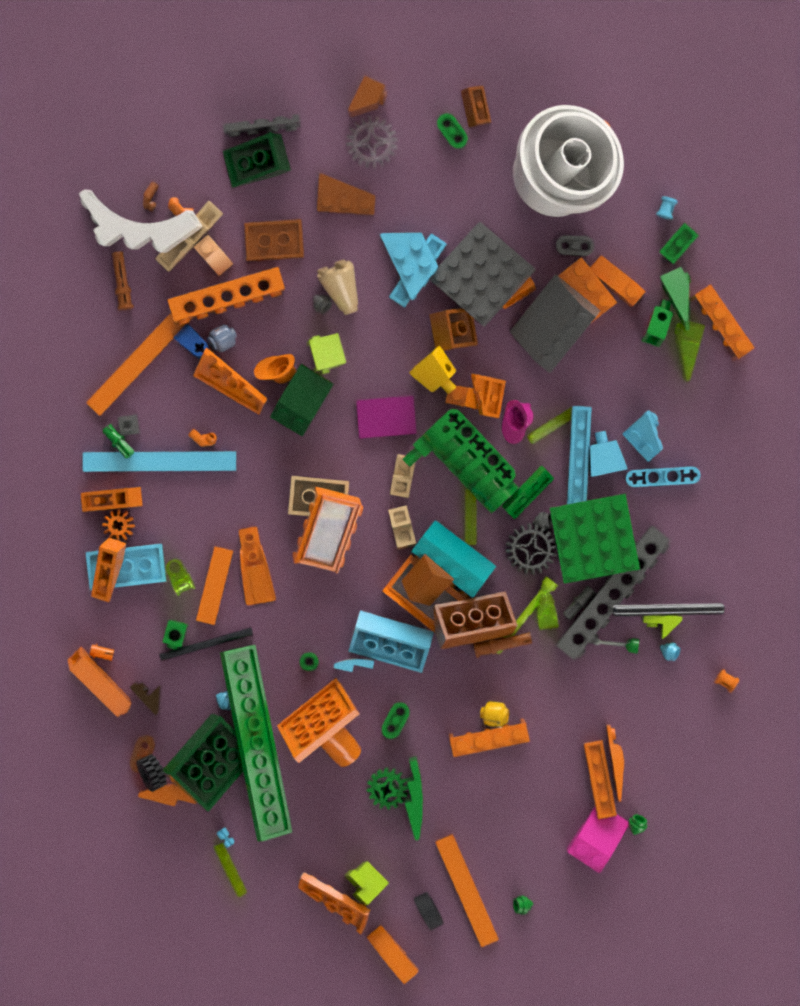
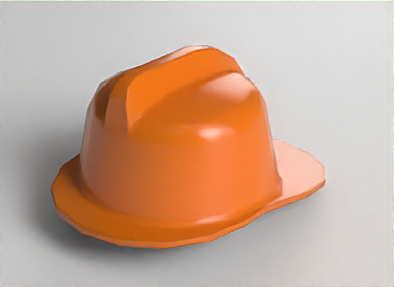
[254,354,296,384]

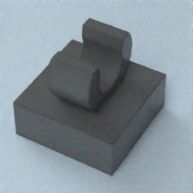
[118,414,140,436]

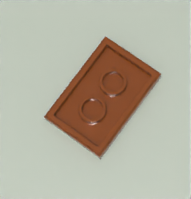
[244,219,304,262]

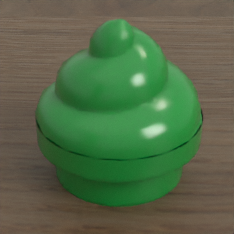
[628,814,647,835]
[513,895,534,915]

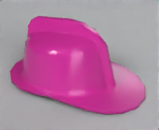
[502,400,533,444]

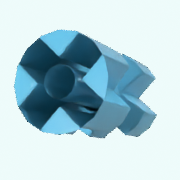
[216,827,235,848]

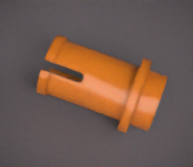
[89,643,115,661]

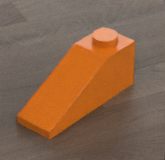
[590,255,646,307]
[81,487,143,512]
[91,538,126,602]

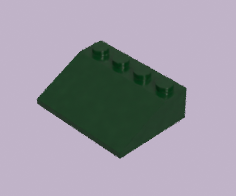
[163,713,243,812]

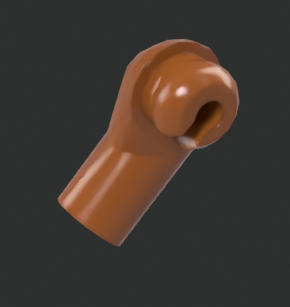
[143,182,159,212]

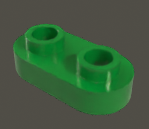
[437,113,468,149]
[382,702,410,739]

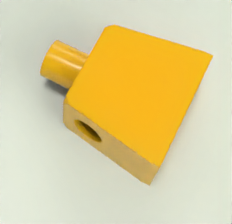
[409,345,456,394]

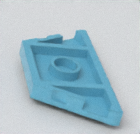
[380,233,439,301]

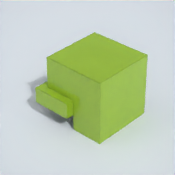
[306,333,346,376]
[344,861,389,905]

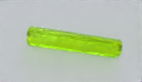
[527,407,572,444]
[465,489,477,545]
[214,843,247,897]

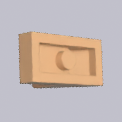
[194,235,233,276]

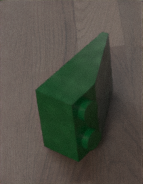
[222,133,291,188]
[270,364,334,437]

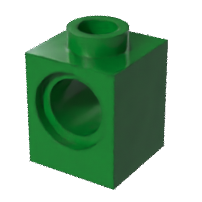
[163,619,189,650]

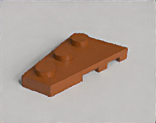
[317,172,376,215]

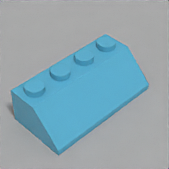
[348,611,434,673]

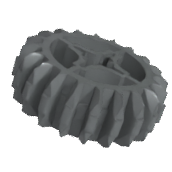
[505,523,557,575]

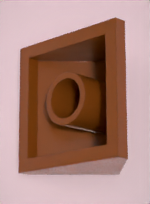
[402,554,454,606]

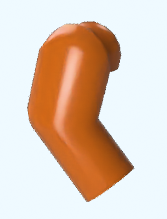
[168,197,194,216]
[188,429,217,447]

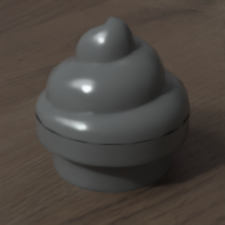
[313,295,332,314]
[532,512,553,531]

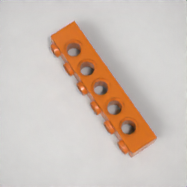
[167,267,285,325]

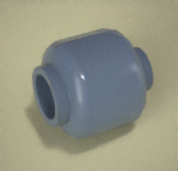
[207,324,237,353]

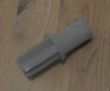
[563,585,596,620]

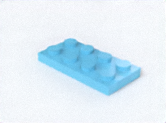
[85,543,167,590]

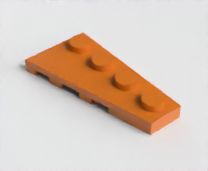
[193,348,267,415]
[298,873,371,934]

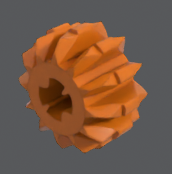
[102,509,135,541]

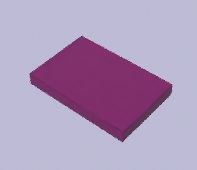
[356,396,417,439]

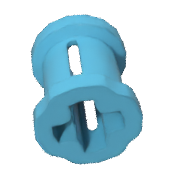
[656,196,678,220]

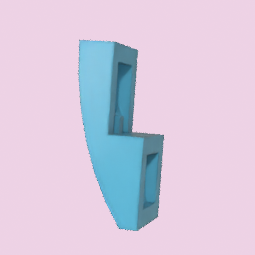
[334,658,374,672]

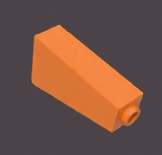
[67,647,131,717]

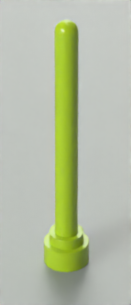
[496,576,558,654]

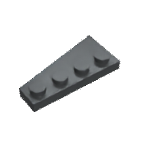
[223,114,301,137]

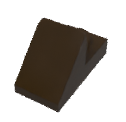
[130,681,162,716]

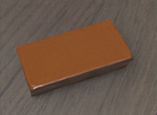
[461,85,492,128]

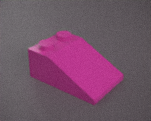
[566,806,629,874]

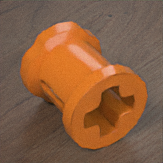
[714,669,739,693]

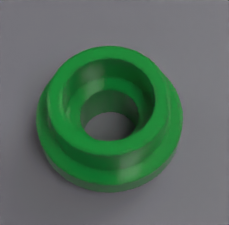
[300,652,319,671]

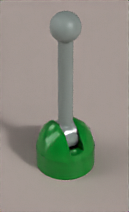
[593,638,639,654]

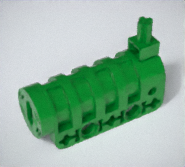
[402,409,519,514]

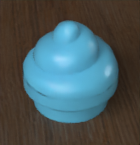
[660,642,681,661]
[216,691,231,710]

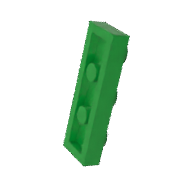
[501,465,555,520]

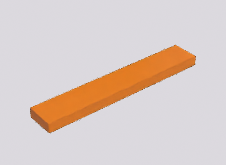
[435,834,499,947]

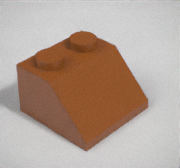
[348,75,388,117]
[429,308,478,351]

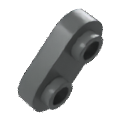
[556,235,595,256]

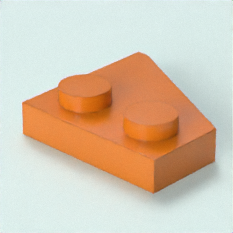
[471,374,506,418]

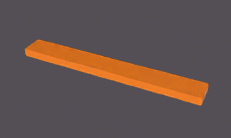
[86,292,205,416]

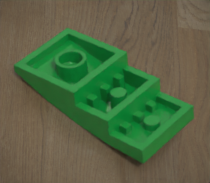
[405,756,423,841]

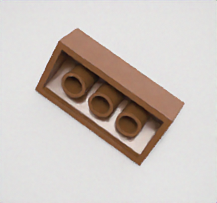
[433,591,518,649]

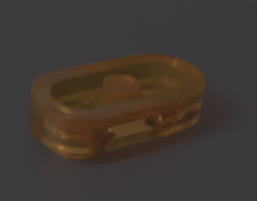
[130,735,156,773]

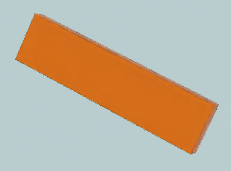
[196,546,233,625]
[584,740,617,820]

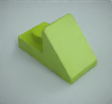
[642,615,682,639]

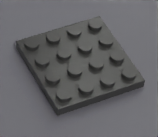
[429,221,536,327]

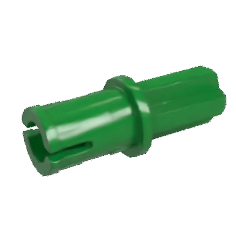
[102,424,134,459]

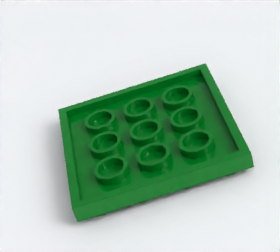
[550,493,640,584]

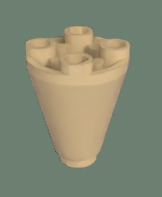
[317,259,358,315]

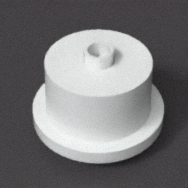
[513,105,624,217]

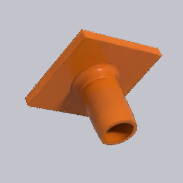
[277,678,361,767]

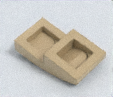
[390,454,415,498]
[388,505,416,550]

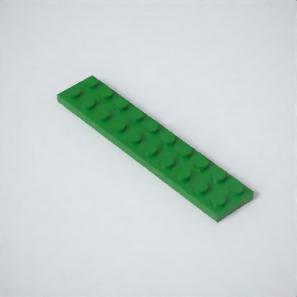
[220,645,292,842]

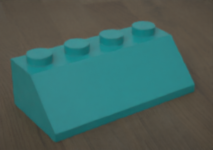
[411,520,496,598]

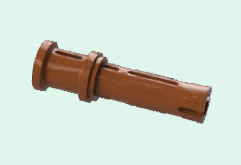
[111,251,134,311]
[473,632,533,659]

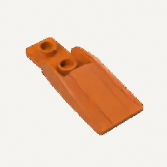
[239,527,276,605]
[606,725,624,802]

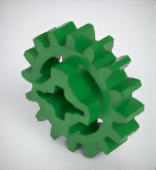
[367,767,408,810]

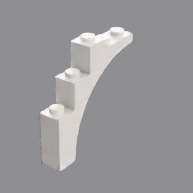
[79,189,203,253]

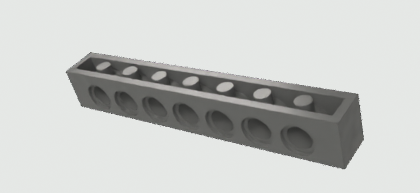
[555,526,670,660]

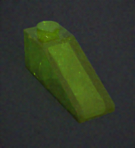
[674,321,705,382]

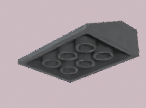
[510,274,601,373]

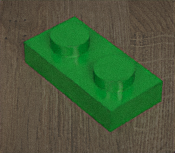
[659,223,699,265]

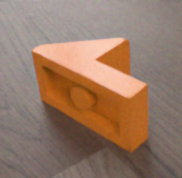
[445,385,478,410]

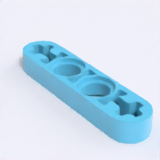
[625,467,701,487]

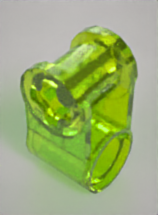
[166,558,196,596]
[536,593,559,630]

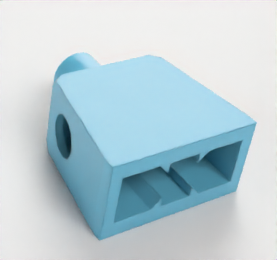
[589,431,627,477]

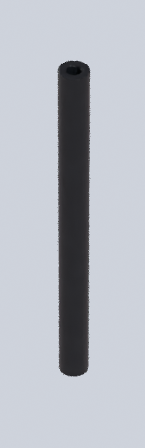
[159,627,253,661]

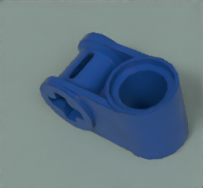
[173,323,209,359]

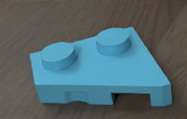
[622,410,663,462]

